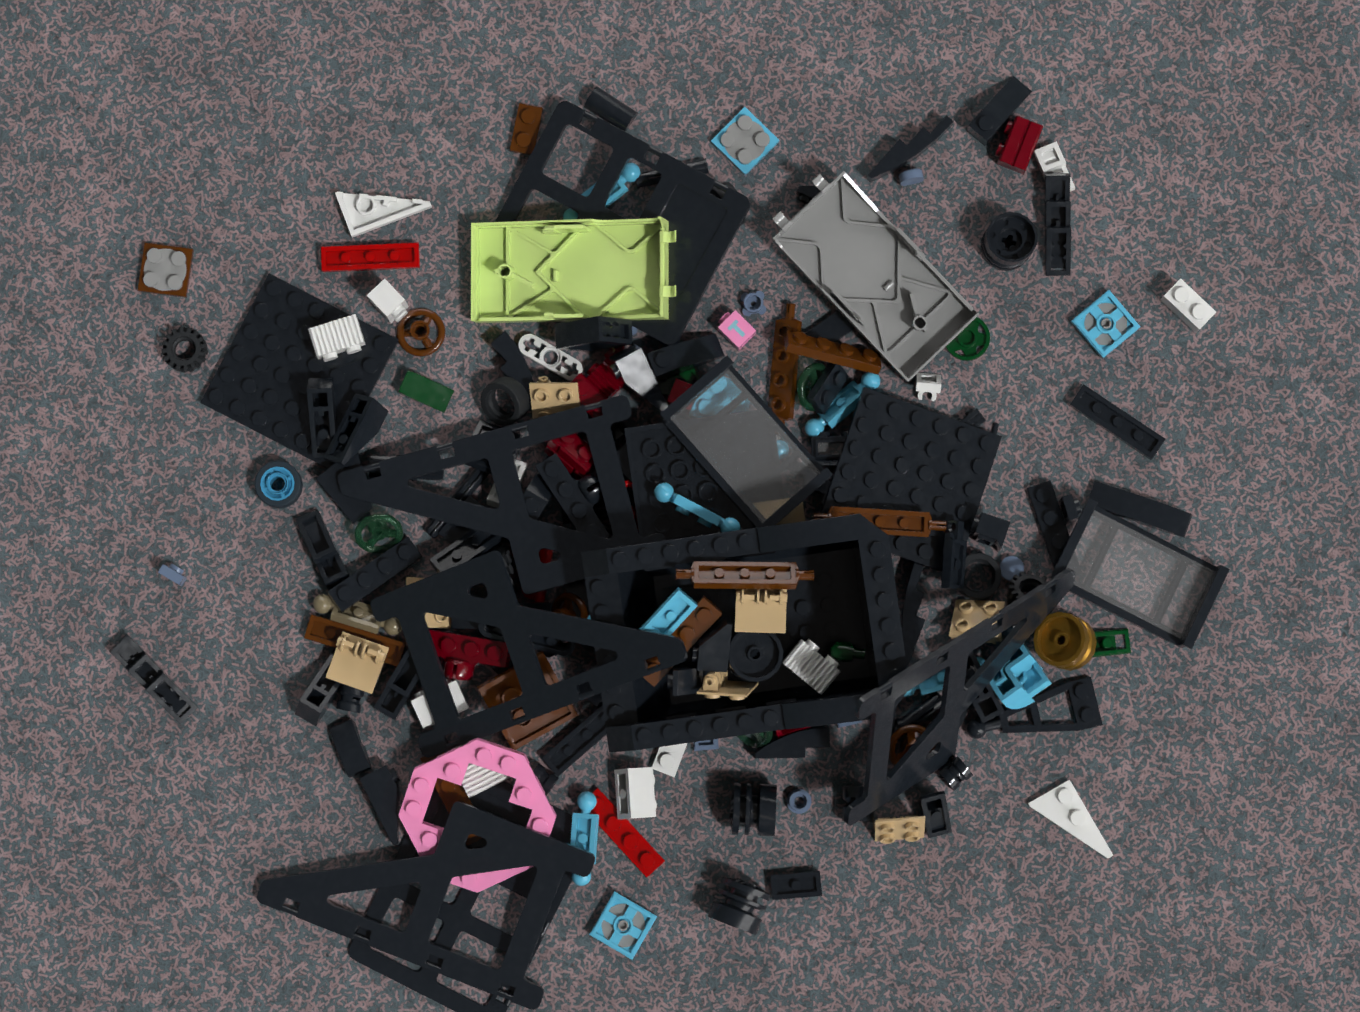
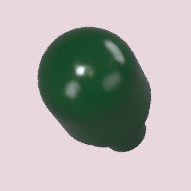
[830,641,865,663]

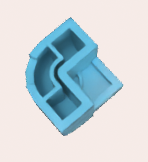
[990,643,1052,709]

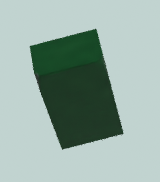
[398,370,454,413]
[1092,629,1131,658]

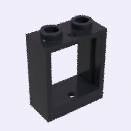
[555,316,633,352]

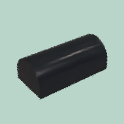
[584,86,638,132]

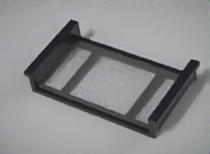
[660,355,833,528]
[1050,498,1230,649]

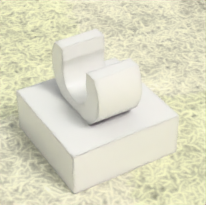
[916,373,941,401]

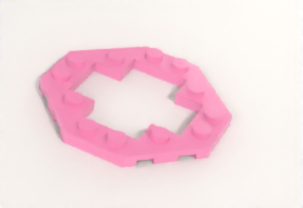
[398,737,557,893]

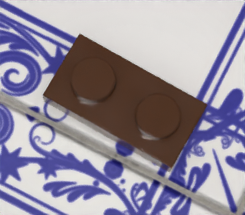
[510,103,543,155]

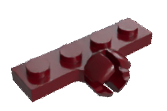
[429,629,510,681]

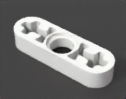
[519,334,583,381]

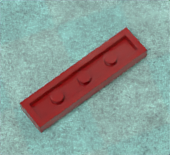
[321,242,420,273]
[591,788,665,877]

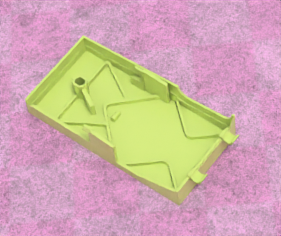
[471,216,676,323]

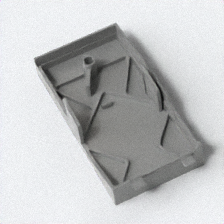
[772,171,979,383]

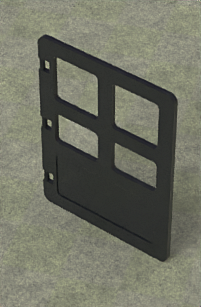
[495,101,751,345]
[349,781,572,1012]

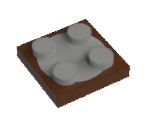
[137,243,194,298]

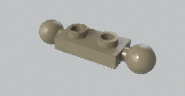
[313,594,402,635]

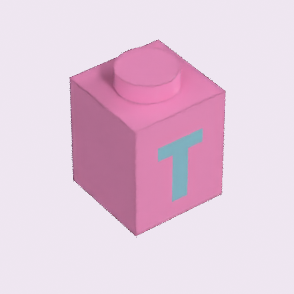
[718,310,756,351]

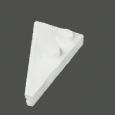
[335,192,432,238]
[1028,780,1113,858]

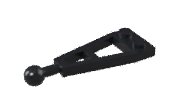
[967,677,1103,739]

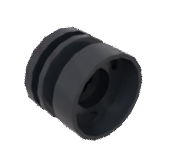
[981,212,1038,271]
[729,783,777,836]
[708,877,771,935]

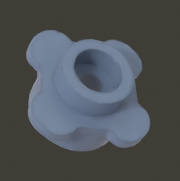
[740,291,766,317]

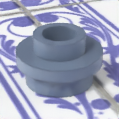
[787,789,811,814]

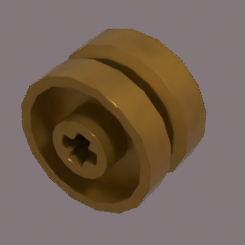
[1033,612,1097,671]

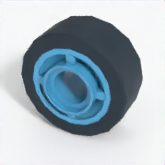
[254,461,303,509]

